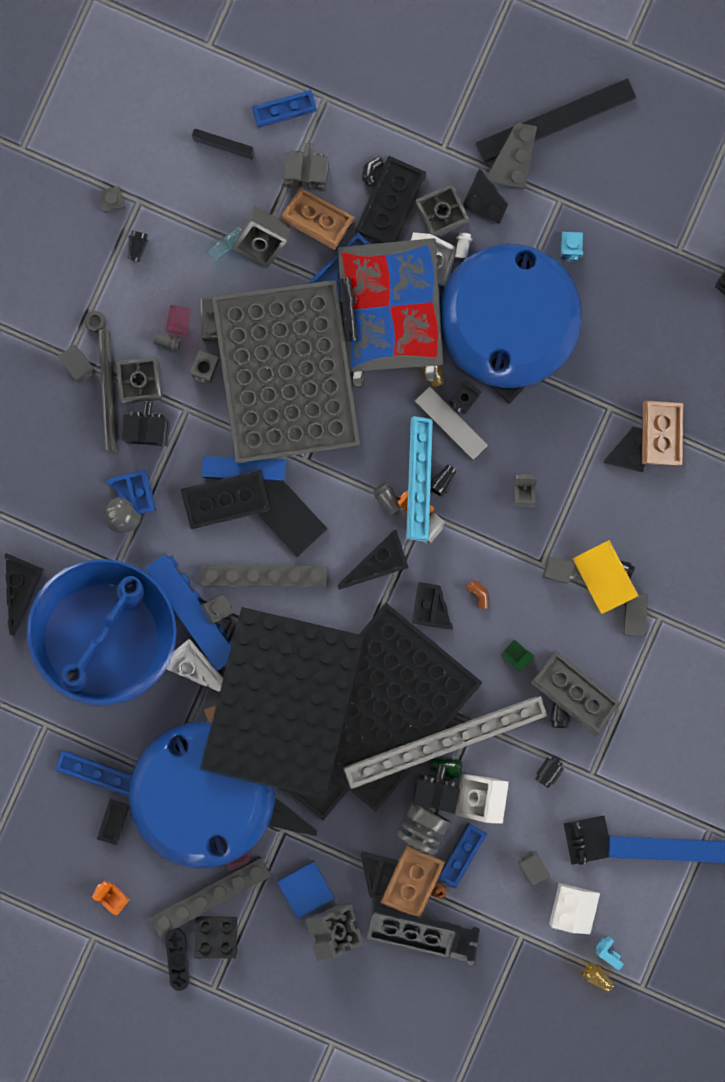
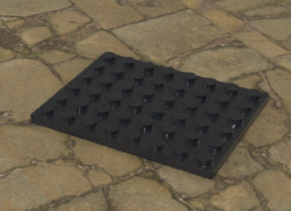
[332,603,483,812]
[200,607,364,800]

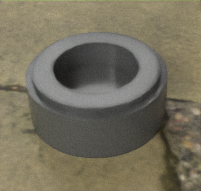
[84,311,106,332]

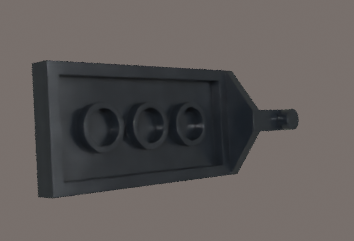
[366,906,480,966]

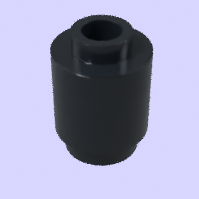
[535,756,564,789]

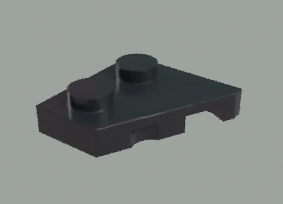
[463,169,509,224]
[604,427,645,472]
[412,582,453,630]
[361,851,399,900]

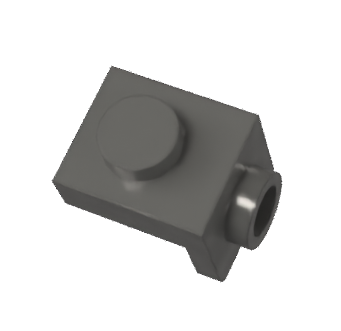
[514,474,536,508]
[201,595,233,625]

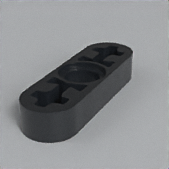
[165,928,190,991]

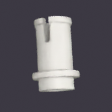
[455,233,472,260]

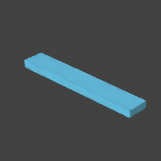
[406,416,433,542]

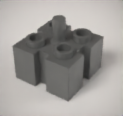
[284,143,329,191]
[305,904,363,960]

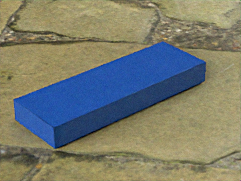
[252,90,317,128]
[438,823,487,888]

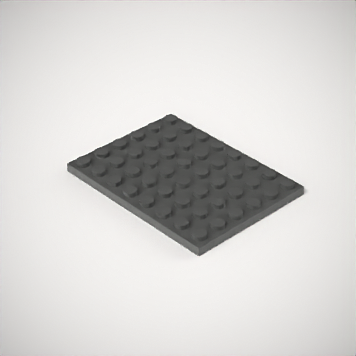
[211,280,360,463]

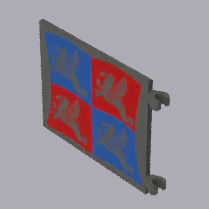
[338,238,444,386]

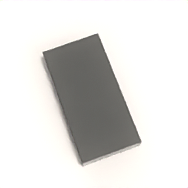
[624,594,648,636]

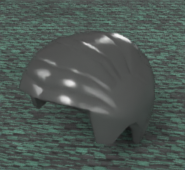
[105,497,140,533]

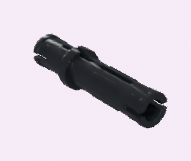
[338,278,358,342]

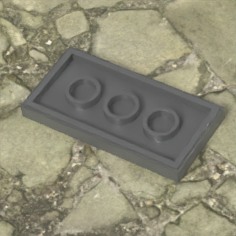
[531,651,620,736]

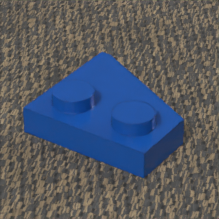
[107,470,156,515]

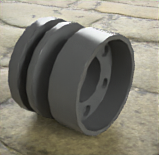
[396,802,452,855]

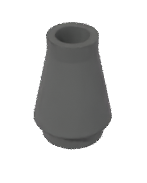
[373,482,401,514]

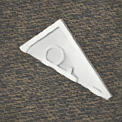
[167,638,223,692]

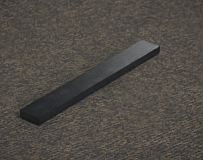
[476,78,636,162]

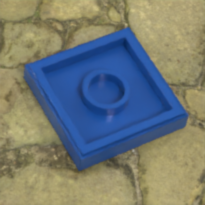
[277,861,334,919]

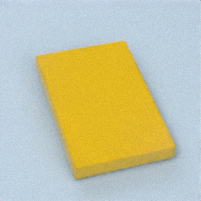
[573,540,639,614]

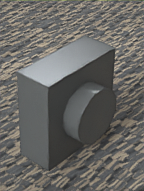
[99,186,125,213]

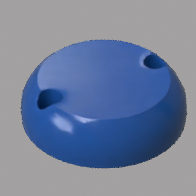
[440,243,582,388]
[27,559,176,706]
[129,721,275,869]

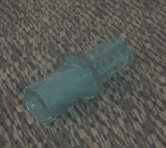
[208,226,241,260]

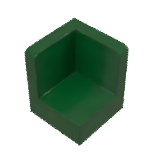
[500,640,535,672]

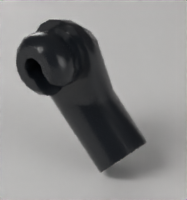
[361,156,384,186]

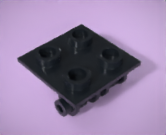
[563,815,609,865]
[194,917,238,959]

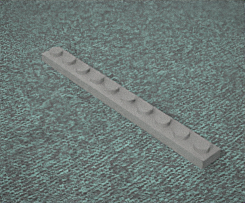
[343,695,547,789]

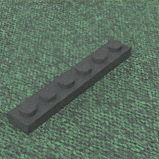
[201,565,327,587]
[150,857,271,937]

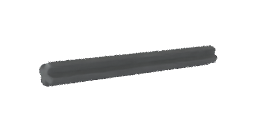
[98,329,117,453]

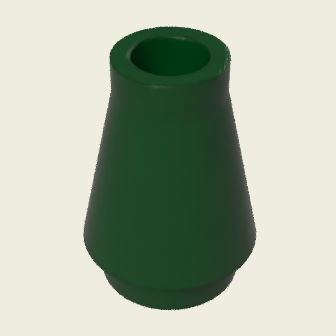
[431,758,463,779]

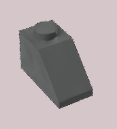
[57,344,95,382]

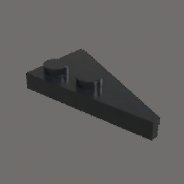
[337,530,409,590]
[5,553,44,636]
[268,797,317,836]

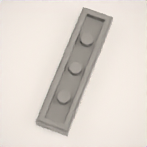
[415,387,488,460]

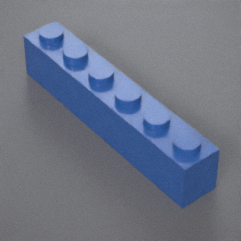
[144,554,233,671]

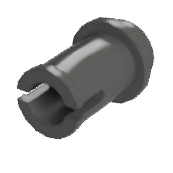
[153,331,181,352]

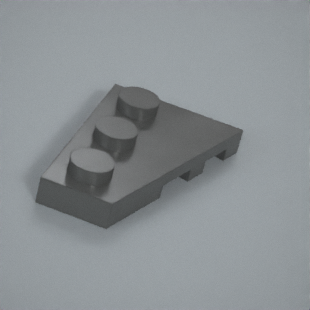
[486,123,537,189]

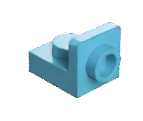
[560,232,583,262]
[596,936,624,971]

